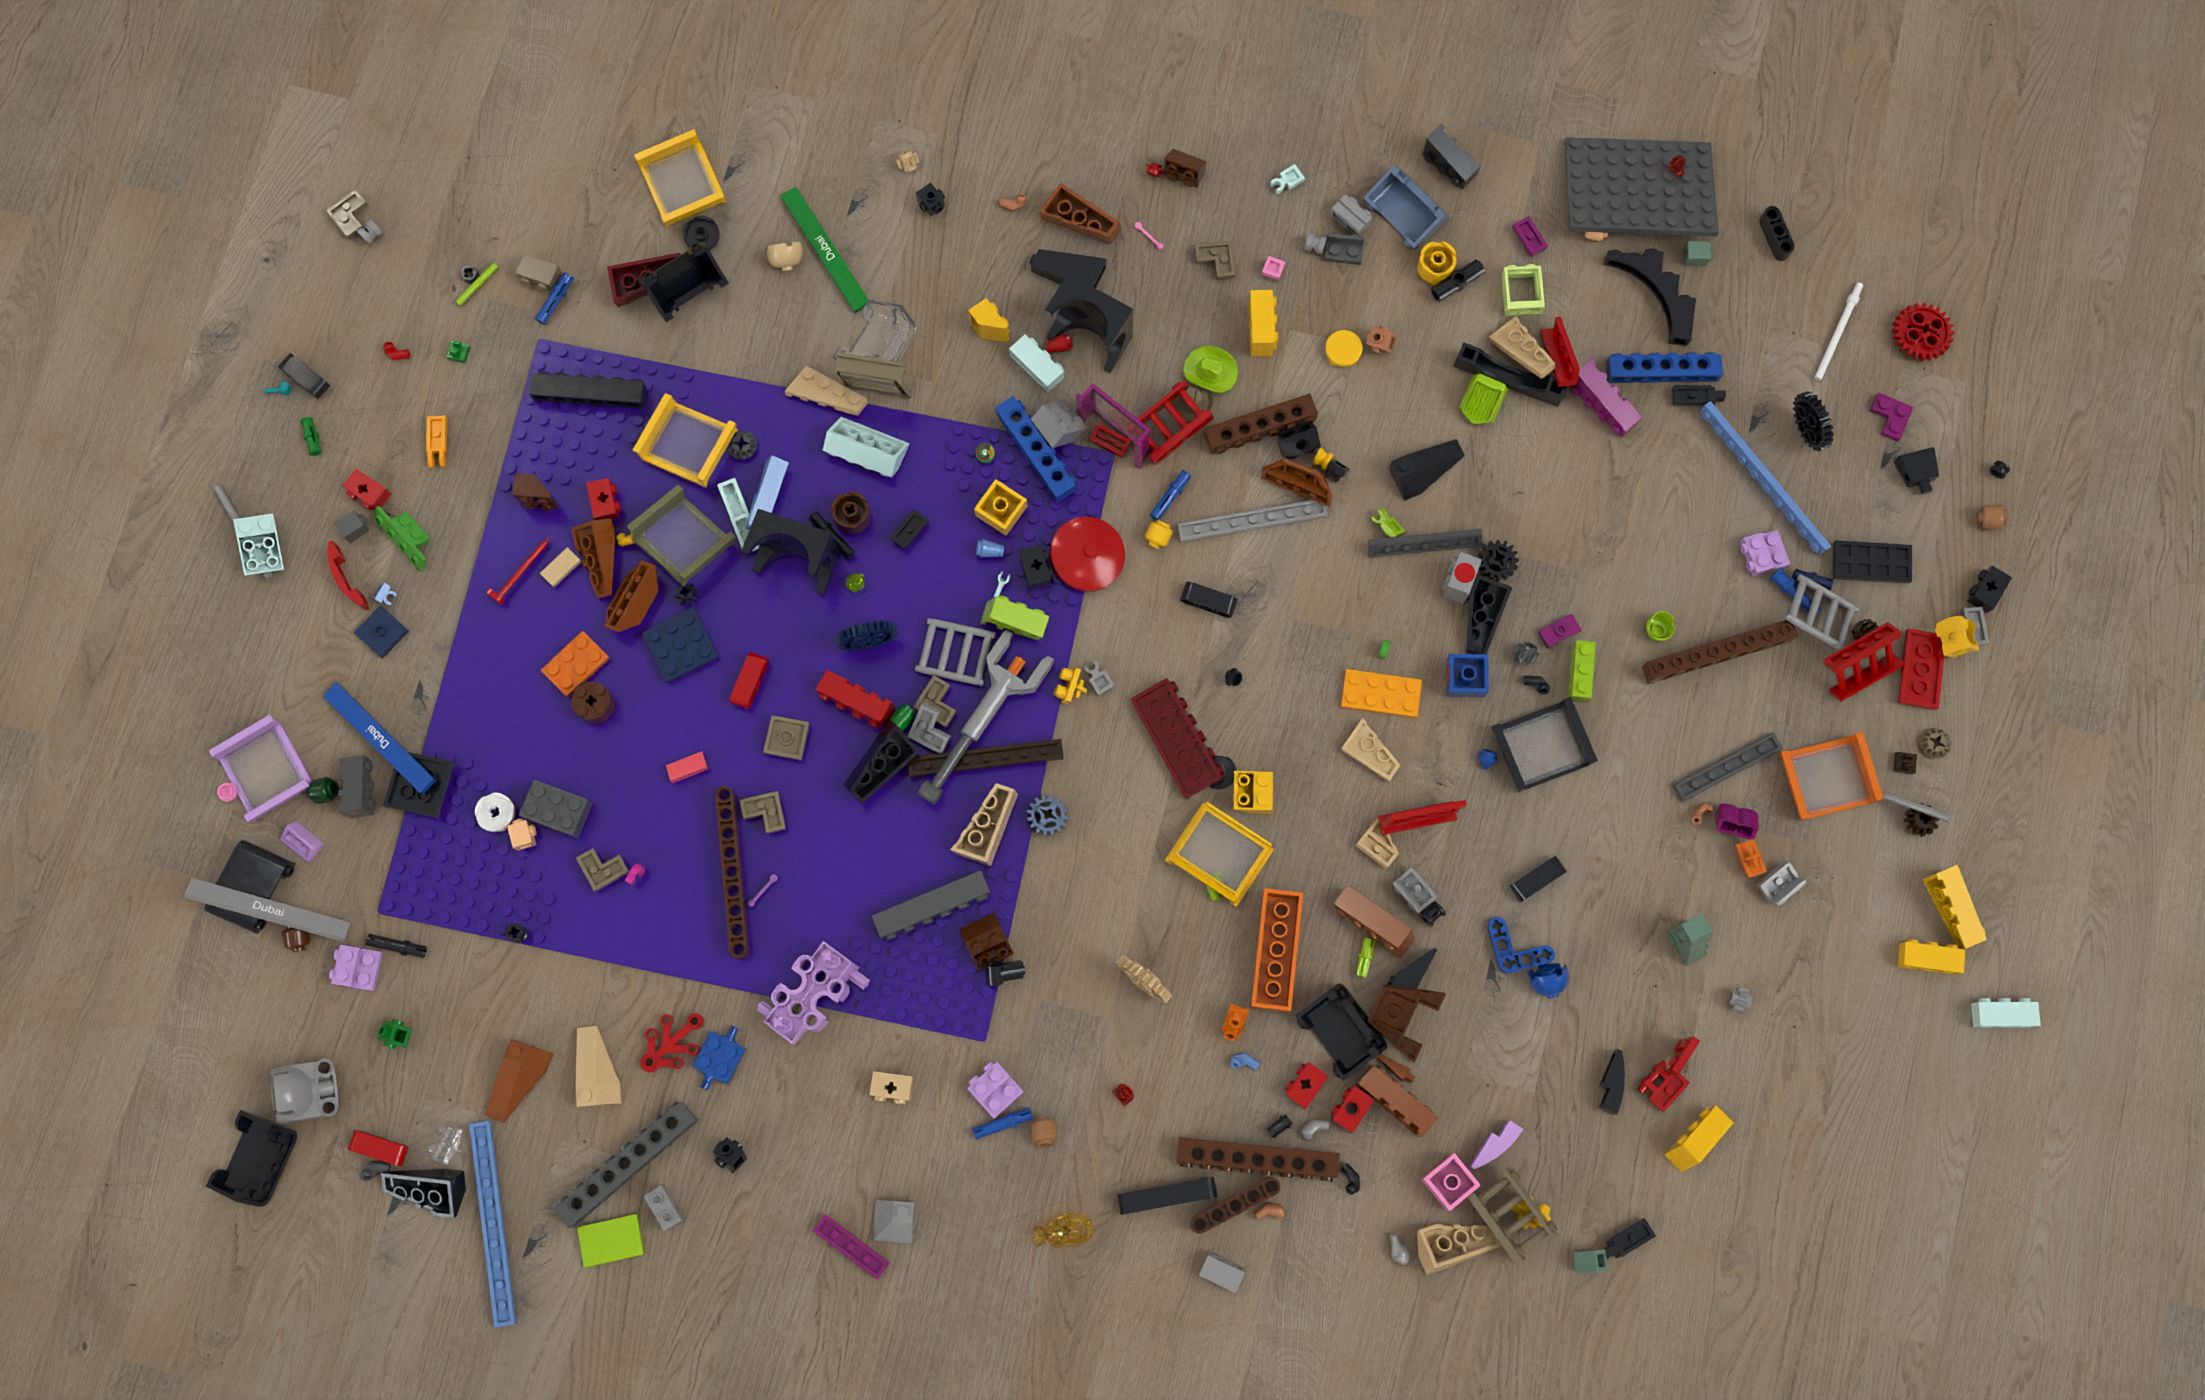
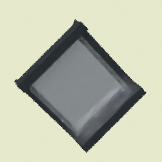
[1492,697,1598,792]

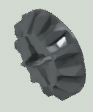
[727,430,757,459]

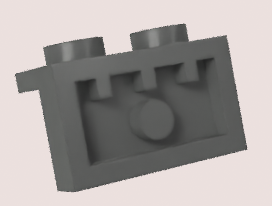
[1324,232,1364,265]

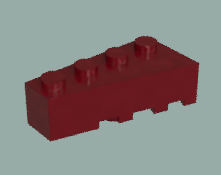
[607,253,681,308]

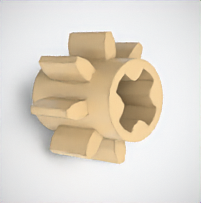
[896,150,920,172]

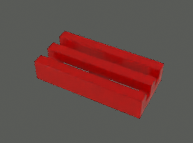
[1090,423,1131,458]

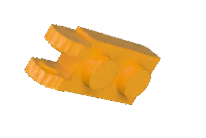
[426,415,448,468]

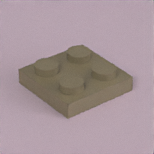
[763,715,810,761]

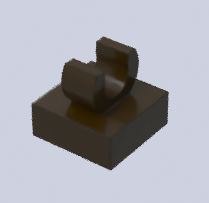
[1894,752,1917,775]

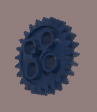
[835,620,898,652]

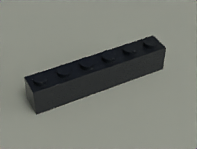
[529,372,647,409]

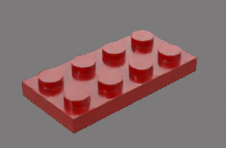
[1898,628,1944,710]

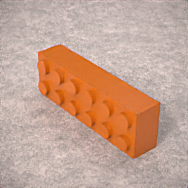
[1250,888,1303,1013]

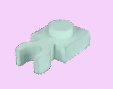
[1271,164,1305,194]

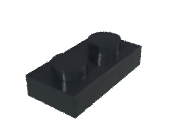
[890,509,929,551]

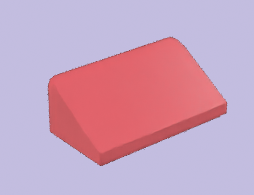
[666,751,709,783]

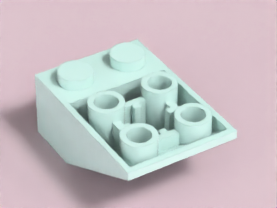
[233,514,284,576]

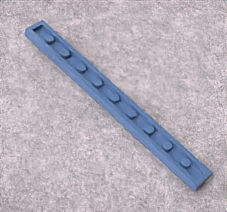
[1700,401,1831,555]
[469,1121,517,1328]

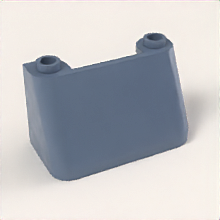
[1363,165,1451,249]

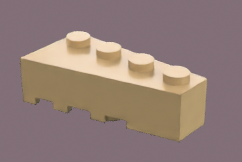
[951,783,1018,866]

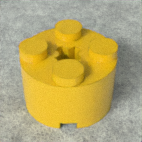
[1417,241,1457,285]

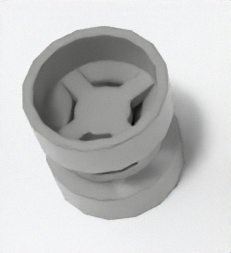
[356,219,383,245]
[1304,232,1327,255]

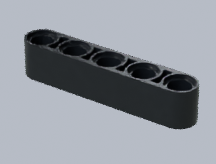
[1117,1177,1218,1215]

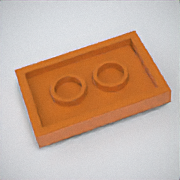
[541,631,610,698]

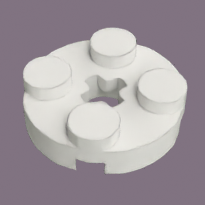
[475,793,516,832]

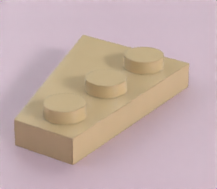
[1341,718,1400,782]

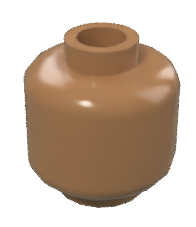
[1978,505,2007,529]
[1030,1116,1057,1148]

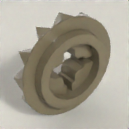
[1919,728,1952,759]

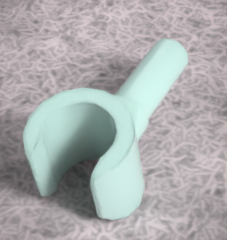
[994,571,1011,597]

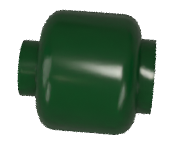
[307,777,339,804]

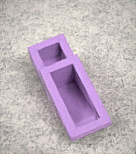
[1468,1120,1523,1169]

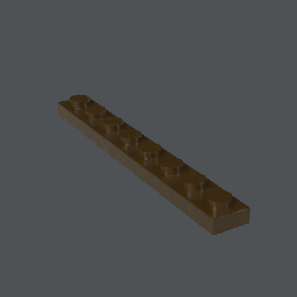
[908,739,1064,778]

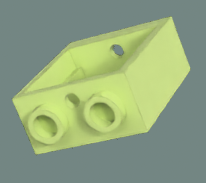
[1501,264,1545,316]

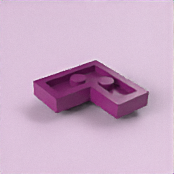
[1870,393,1913,442]

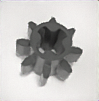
[1514,641,1539,665]

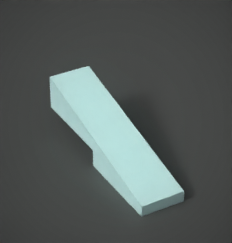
[717,478,759,552]

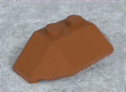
[1261,458,1333,507]
[604,560,658,632]

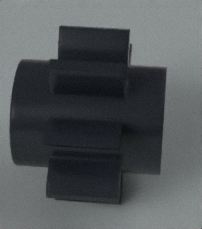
[674,583,699,607]

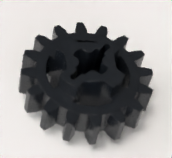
[1478,540,1519,582]

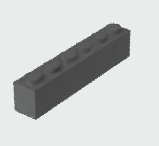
[872,870,991,941]

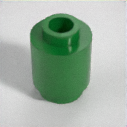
[888,703,916,732]

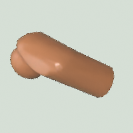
[999,194,1027,211]
[1692,802,1714,825]
[1254,1202,1285,1221]

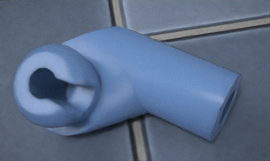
[1230,1053,1260,1070]

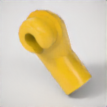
[616,533,645,547]

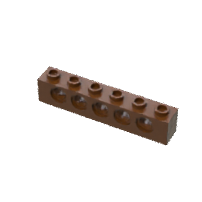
[1204,393,1318,454]

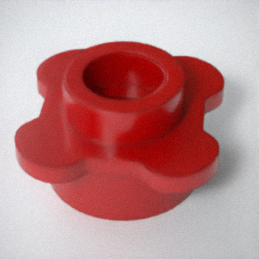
[1146,162,1164,177]

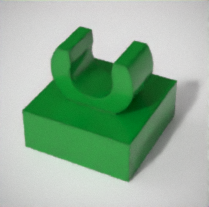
[446,340,471,363]

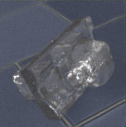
[428,1125,463,1164]

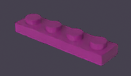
[813,1214,890,1280]

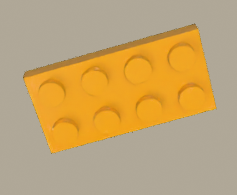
[1341,669,1422,718]

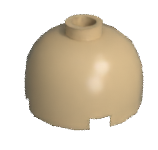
[765,242,803,271]

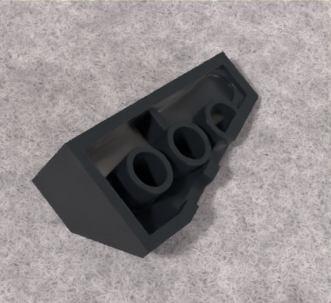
[1466,574,1513,655]

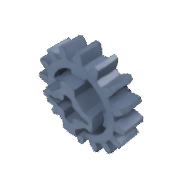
[1026,794,1069,837]

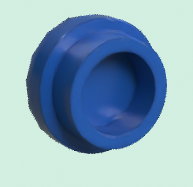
[1478,749,1497,769]

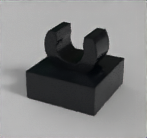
[1326,459,1350,482]

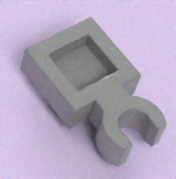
[1084,660,1115,696]

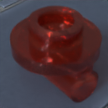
[1669,155,1686,177]
[1112,1084,1134,1107]

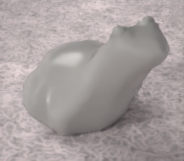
[1390,1233,1411,1265]

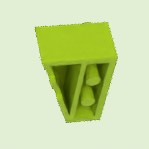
[980,595,1049,640]

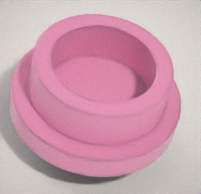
[217,782,238,802]

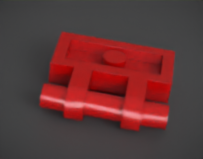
[1637,1060,1690,1113]

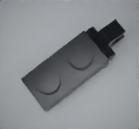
[1672,385,1726,405]
[1604,1218,1656,1259]

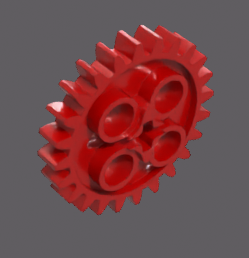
[1891,302,1955,362]

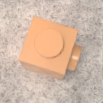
[507,819,537,851]

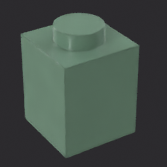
[1684,241,1713,266]
[1573,1249,1608,1273]

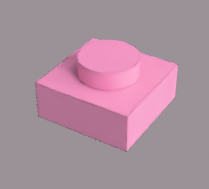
[1262,256,1286,281]

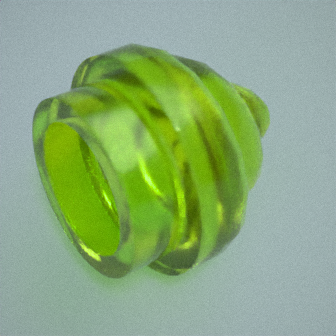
[845,573,865,593]

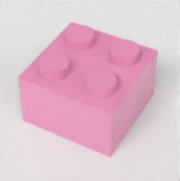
[1421,1153,1481,1211]

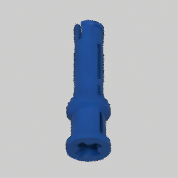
[1769,567,1821,614]

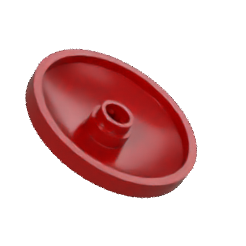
[1050,516,1125,592]

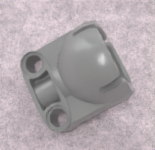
[270,1059,338,1125]

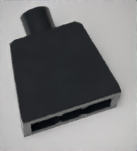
[1894,447,1939,495]

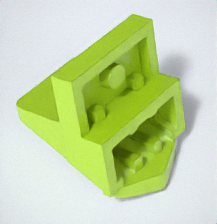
[1459,374,1508,424]

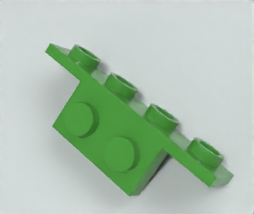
[374,506,430,571]

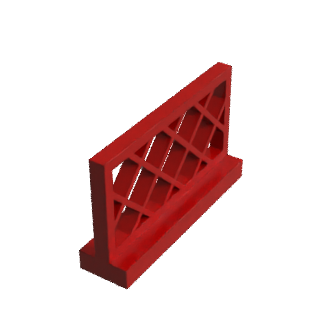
[1378,800,1467,836]

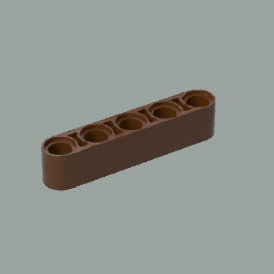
[1190,1177,1280,1234]

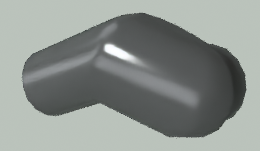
[360,1161,391,1181]

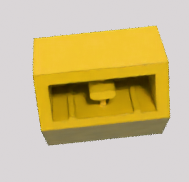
[968,298,1010,342]
[1233,771,1273,814]

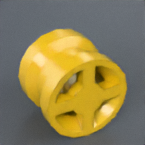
[1312,448,1334,471]

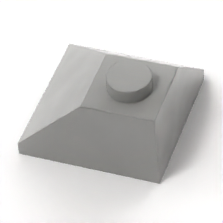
[872,1200,916,1244]

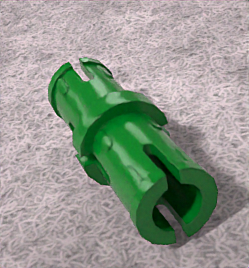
[300,417,322,456]

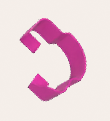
[625,863,645,886]

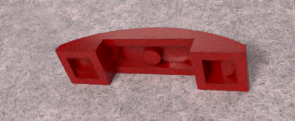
[327,540,370,610]

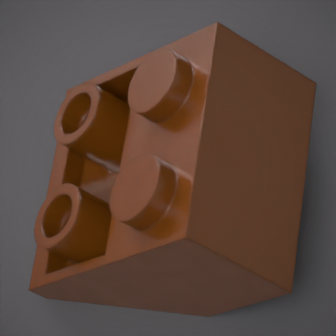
[1164,149,1207,188]
[512,473,560,511]
[959,913,1014,971]

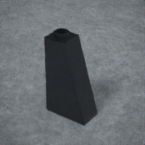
[1029,249,1107,288]

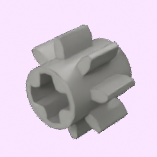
[1728,987,1753,1012]

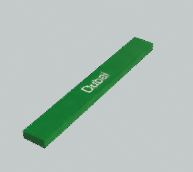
[780,187,870,313]

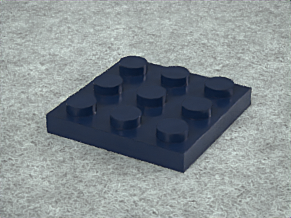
[642,607,719,684]

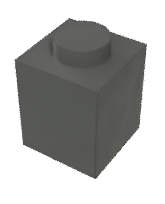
[335,510,370,543]

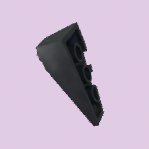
[1389,439,1465,501]
[381,1169,466,1218]

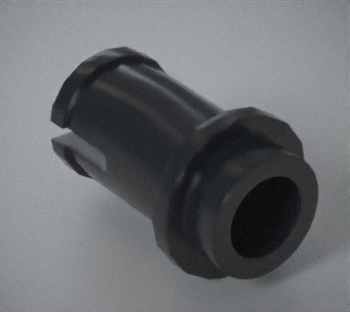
[1266,1114,1293,1139]

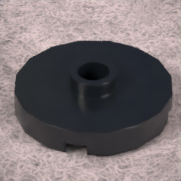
[683,216,720,250]

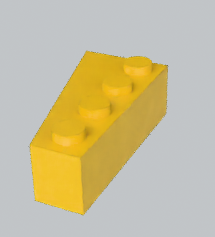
[1923,864,1987,949]

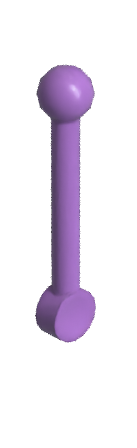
[747,874,778,907]

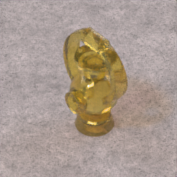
[1033,1213,1094,1248]

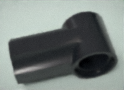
[985,960,1025,986]

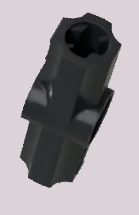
[1430,259,1485,302]

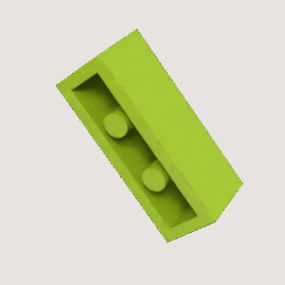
[1568,640,1596,703]

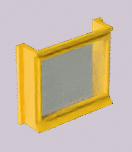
[634,129,727,227]
[633,393,738,488]
[1165,802,1274,907]

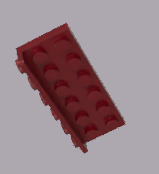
[1131,678,1225,799]

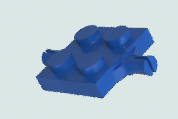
[692,1025,747,1090]

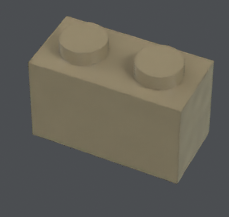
[516,254,562,292]

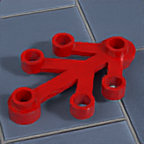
[640,1013,704,1073]

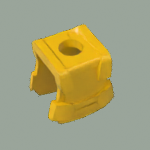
[1934,616,1979,658]

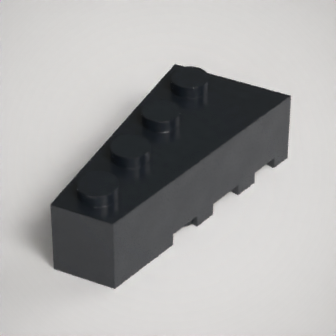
[843,719,919,804]

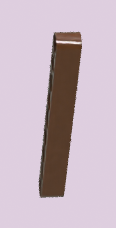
[715,786,750,960]

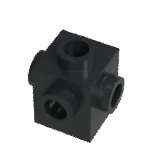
[916,182,945,217]
[713,1137,747,1173]

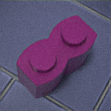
[1715,803,1759,839]

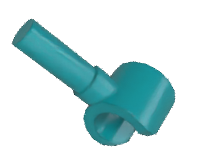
[264,382,292,395]

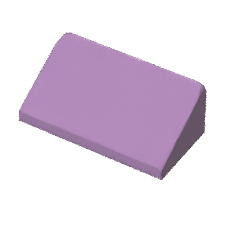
[280,822,324,863]

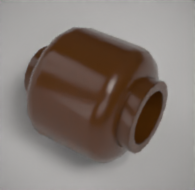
[282,926,311,952]

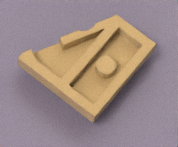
[1355,817,1399,870]

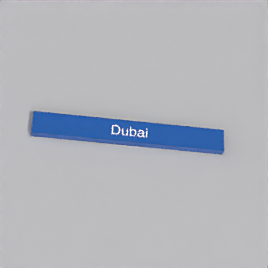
[323,682,436,794]

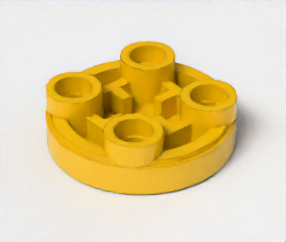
[1325,330,1363,367]

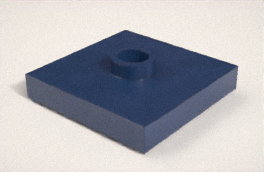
[354,605,409,658]

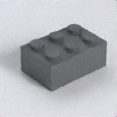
[519,780,593,839]

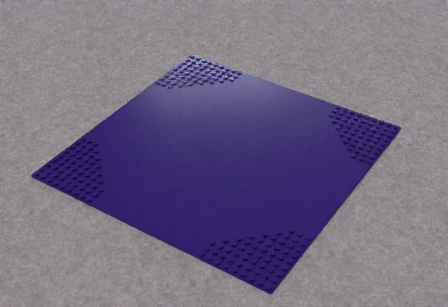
[378,339,1114,1042]

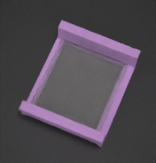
[209,715,312,823]

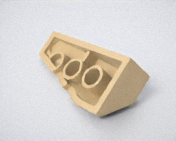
[576,1026,622,1108]
[1417,1224,1502,1275]

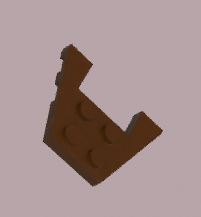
[1367,985,1446,1062]

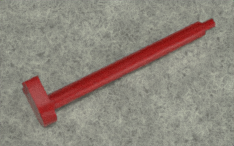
[486,538,550,605]

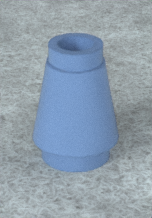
[976,539,1004,558]

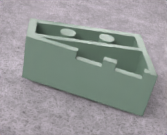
[1667,913,1713,966]

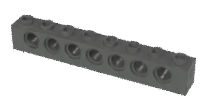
[554,1102,699,1228]

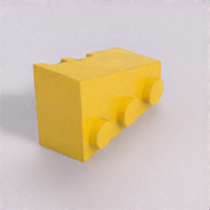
[1664,1105,1734,1172]

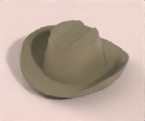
[1171,382,1214,422]

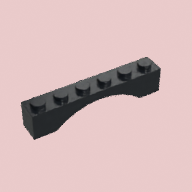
[1454,342,1567,407]

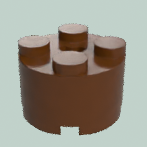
[831,491,871,535]
[571,682,615,724]

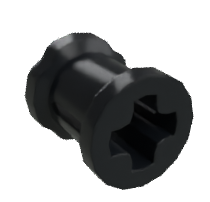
[1420,901,1446,927]
[505,923,528,943]

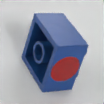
[1446,654,1489,697]

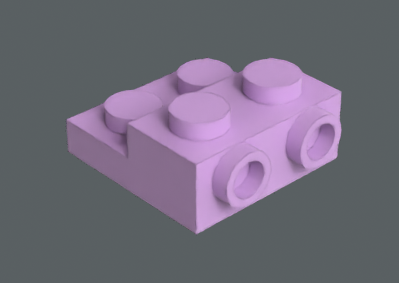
[1740,530,1790,577]
[329,945,383,991]
[967,1062,1024,1119]

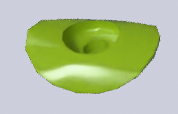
[1183,345,1238,393]

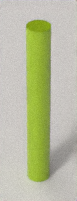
[455,262,499,306]

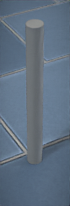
[1881,790,1951,822]

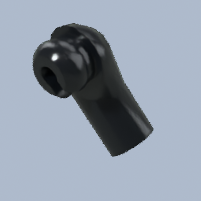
[1523,676,1550,695]
[1341,1163,1360,1195]

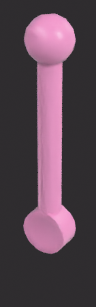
[1135,222,1164,250]

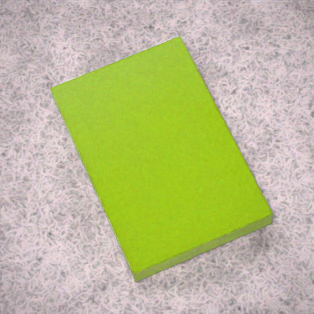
[577,1214,645,1268]

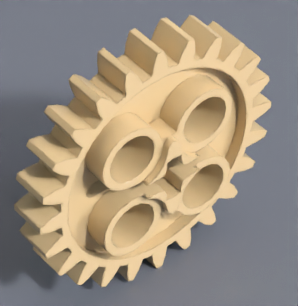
[1116,956,1172,1003]

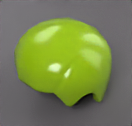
[1646,611,1676,642]

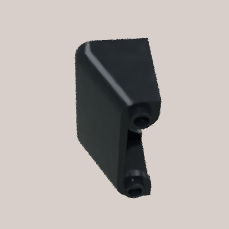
[641,242,729,322]
[204,840,296,934]
[1295,983,1388,1081]
[206,1110,297,1207]

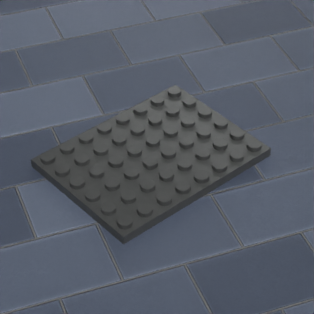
[1564,137,1719,237]

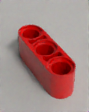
[730,652,769,709]
[347,1130,409,1167]

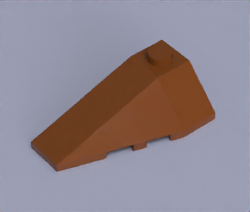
[571,519,615,598]
[485,1039,553,1122]

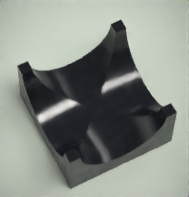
[1045,273,1133,373]
[741,509,840,596]

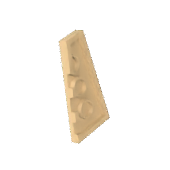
[1489,316,1555,379]
[785,366,868,416]

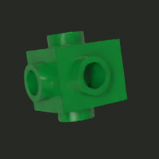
[377,1019,412,1049]

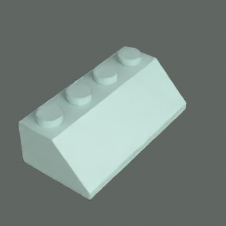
[823,417,909,477]

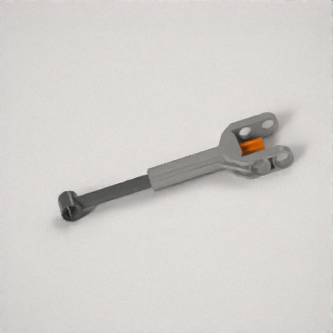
[917,630,1055,805]

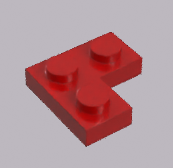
[1668,1036,1700,1075]

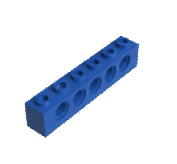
[1606,352,1723,383]
[995,396,1077,503]

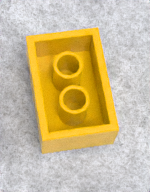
[1248,290,1278,357]

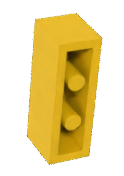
[1898,939,1965,975]

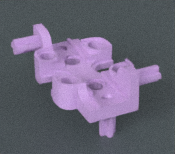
[756,941,870,1045]

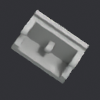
[1199,1251,1246,1293]

